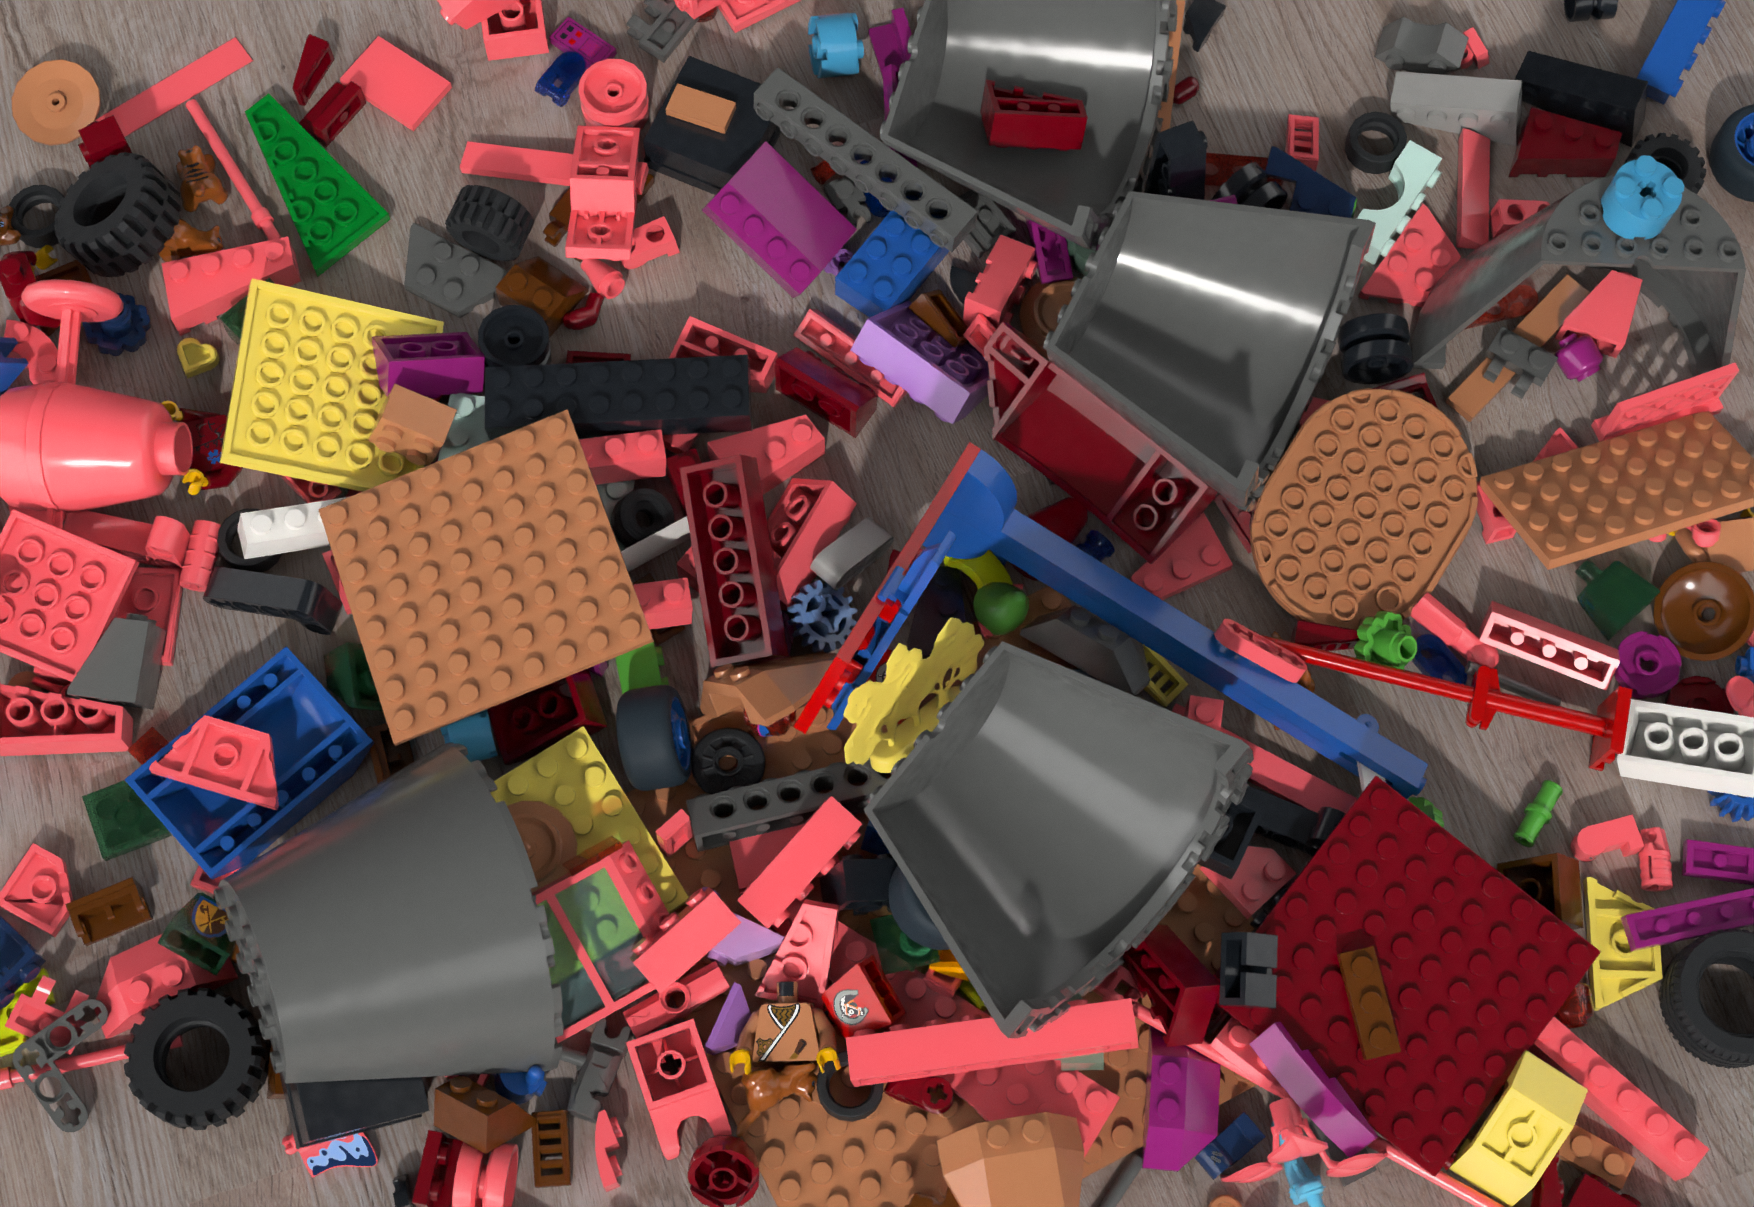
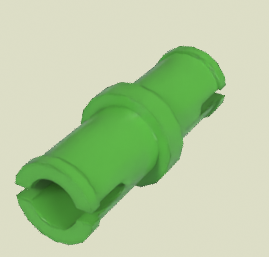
[1513,780,1563,847]

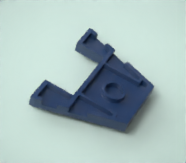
[1265,146,1356,218]

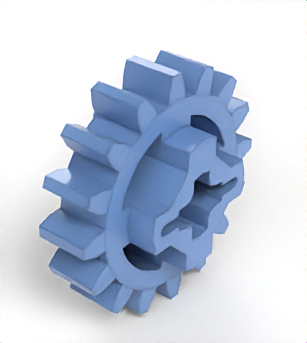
[787,580,858,653]

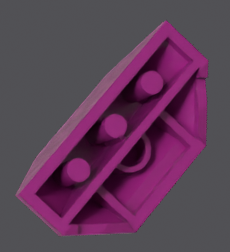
[1142,1026,1221,1172]

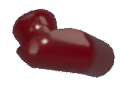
[1173,76,1199,105]

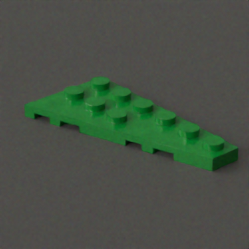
[245,94,391,277]

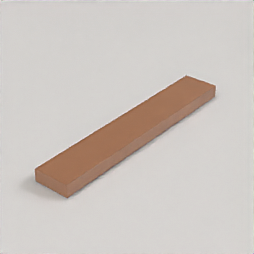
[1446,274,1590,422]

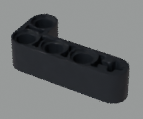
[203,567,342,635]
[1243,786,1345,856]

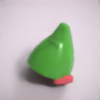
[973,582,1029,639]

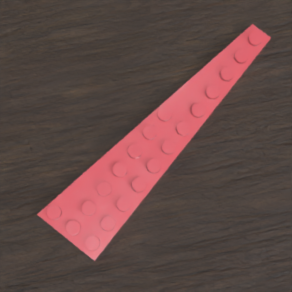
[770,898,1120,1157]

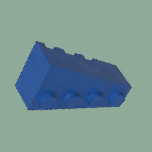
[1636,0,1726,105]

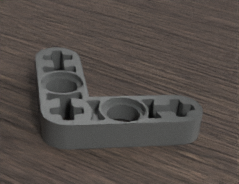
[13,999,108,1132]

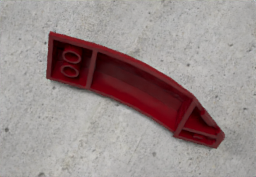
[984,322,1218,564]

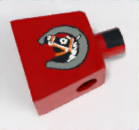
[821,954,907,1038]

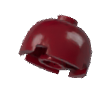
[688,1135,759,1207]

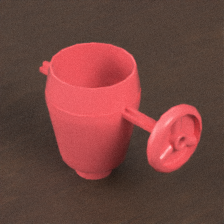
[0,279,193,530]

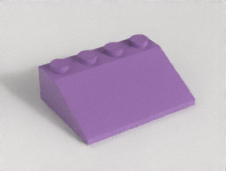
[850,300,990,424]

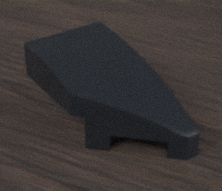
[1183,0,1226,52]

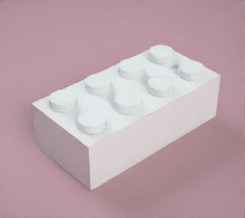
[1617,699,1754,798]

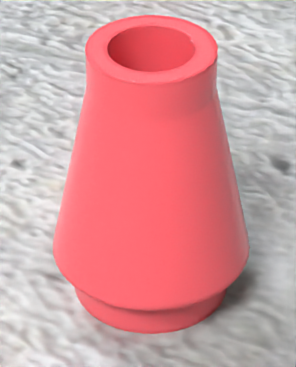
[581,258,625,299]

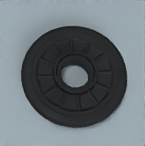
[691,727,766,794]

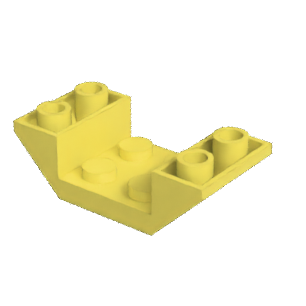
[1449,1049,1588,1207]

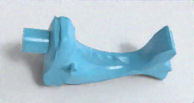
[1271,1121,1326,1207]

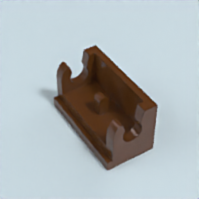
[365,723,414,784]
[65,877,153,946]

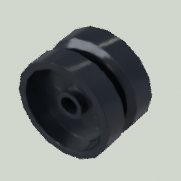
[1211,162,1288,209]
[478,305,552,369]
[1338,313,1414,384]

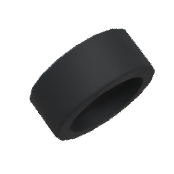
[1345,111,1407,174]
[9,185,65,248]
[217,508,283,573]
[817,1051,884,1122]

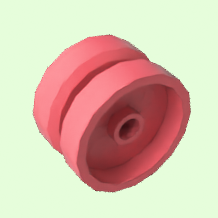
[579,59,650,130]
[452,1142,519,1207]

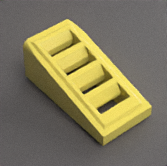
[1143,645,1188,708]

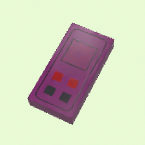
[549,16,617,68]

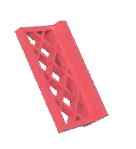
[1591,363,1740,442]

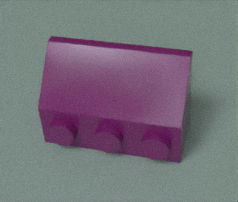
[372,332,485,399]

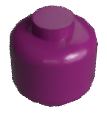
[1554,333,1603,382]

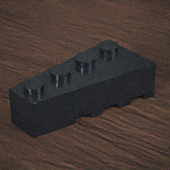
[1515,51,1648,147]
[1144,120,1208,200]
[819,853,898,916]

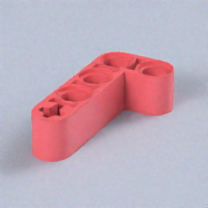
[63,510,190,569]

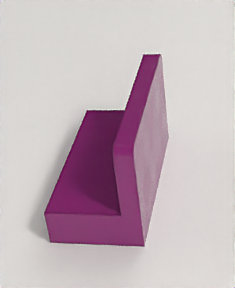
[868,7,912,79]

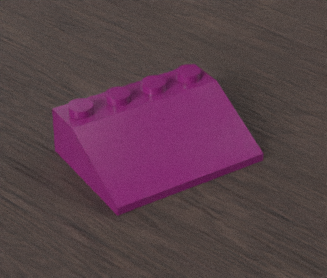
[702,141,857,298]

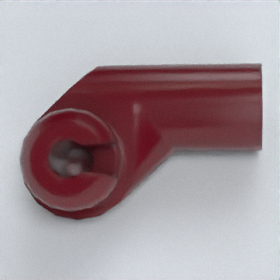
[563,292,604,330]

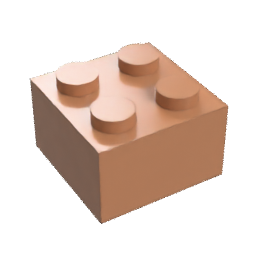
[368,384,457,466]

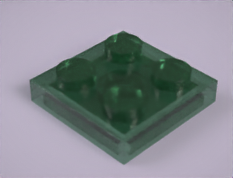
[82,780,172,861]

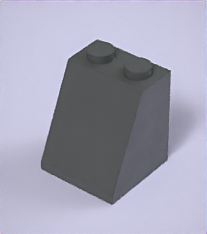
[67,613,166,710]

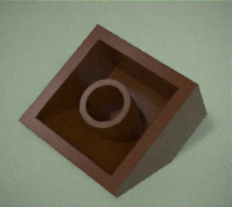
[495,256,589,338]
[1497,853,1584,930]
[433,1075,536,1154]

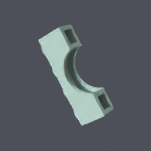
[1356,140,1442,265]

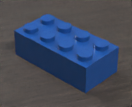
[835,195,949,318]

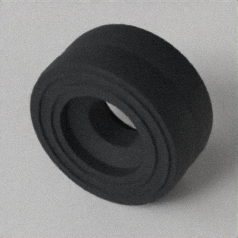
[611,488,674,547]

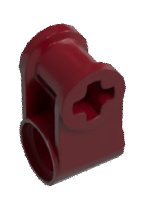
[883,1076,954,1115]

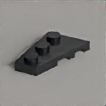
[906,566,966,659]

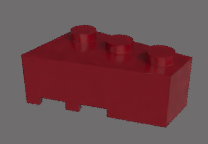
[980,79,1088,151]
[1508,107,1622,177]
[1123,924,1220,1047]

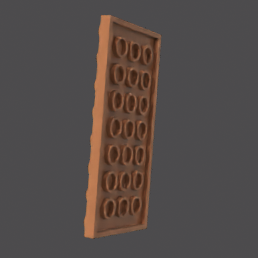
[1480,411,1754,570]

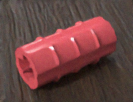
[179,520,221,592]

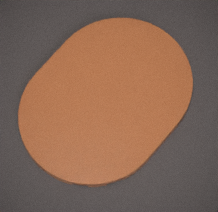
[1250,388,1478,630]

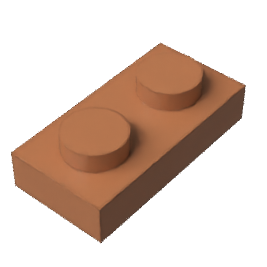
[1559,1124,1636,1192]

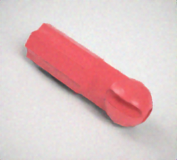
[1410,592,1499,668]

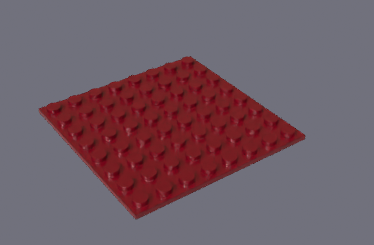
[1216,776,1601,1177]

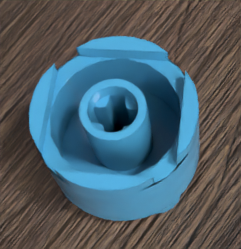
[808,13,864,78]
[1601,155,1684,240]
[440,709,498,762]

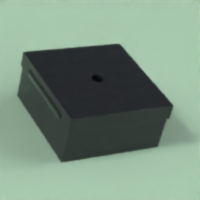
[643,56,786,195]
[279,1072,430,1149]

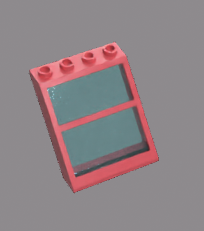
[532,840,670,1043]

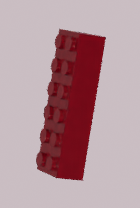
[680,454,789,667]

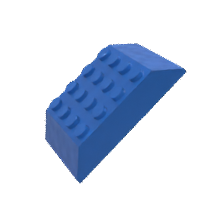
[124,646,374,880]

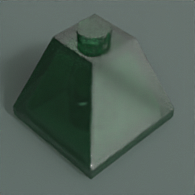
[323,642,383,711]

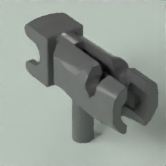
[560,1018,633,1123]

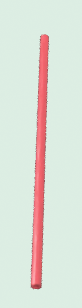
[1132,1001,1505,1207]

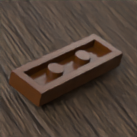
[1337,946,1401,1060]

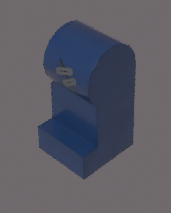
[1195,1112,1266,1180]

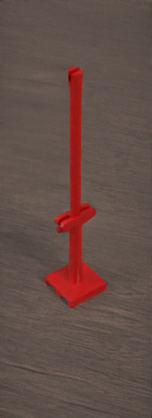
[1254,631,1633,771]

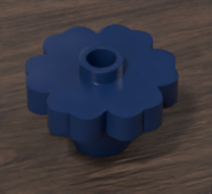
[82,293,151,356]

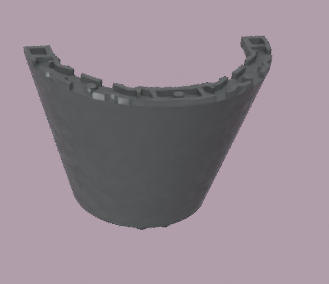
[880,0,1178,251]
[1411,175,1746,377]
[1043,191,1376,512]
[864,641,1254,1038]
[214,742,563,1083]

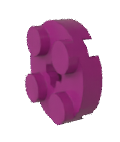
[1614,631,1681,699]

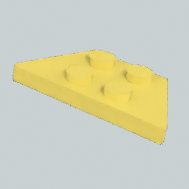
[1583,877,1663,1011]

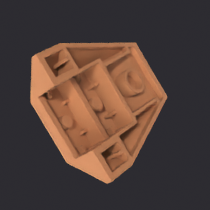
[700,652,837,726]
[936,1112,1084,1207]

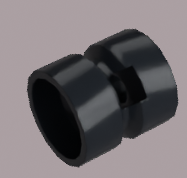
[1564,0,1618,22]

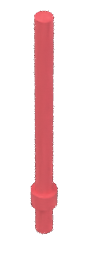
[186,99,282,240]
[0,1035,184,1090]

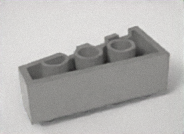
[1390,71,1522,146]

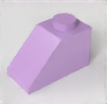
[707,913,784,967]

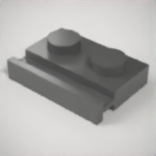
[959,189,1016,258]

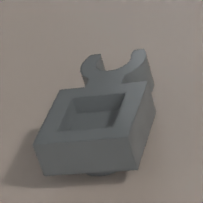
[824,175,871,228]

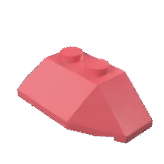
[94,928,238,1039]

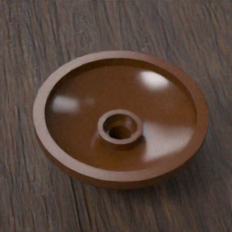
[1654,562,1754,661]

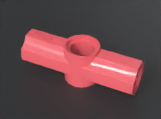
[623,961,731,1039]

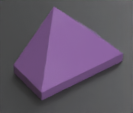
[705,982,751,1055]

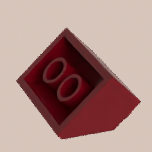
[774,347,877,438]

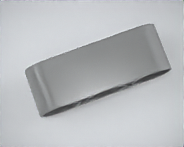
[810,517,894,590]

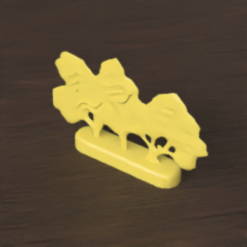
[843,617,984,773]

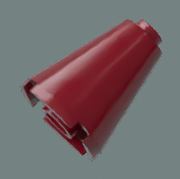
[1010,497,1088,581]

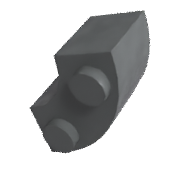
[1374,17,1468,75]

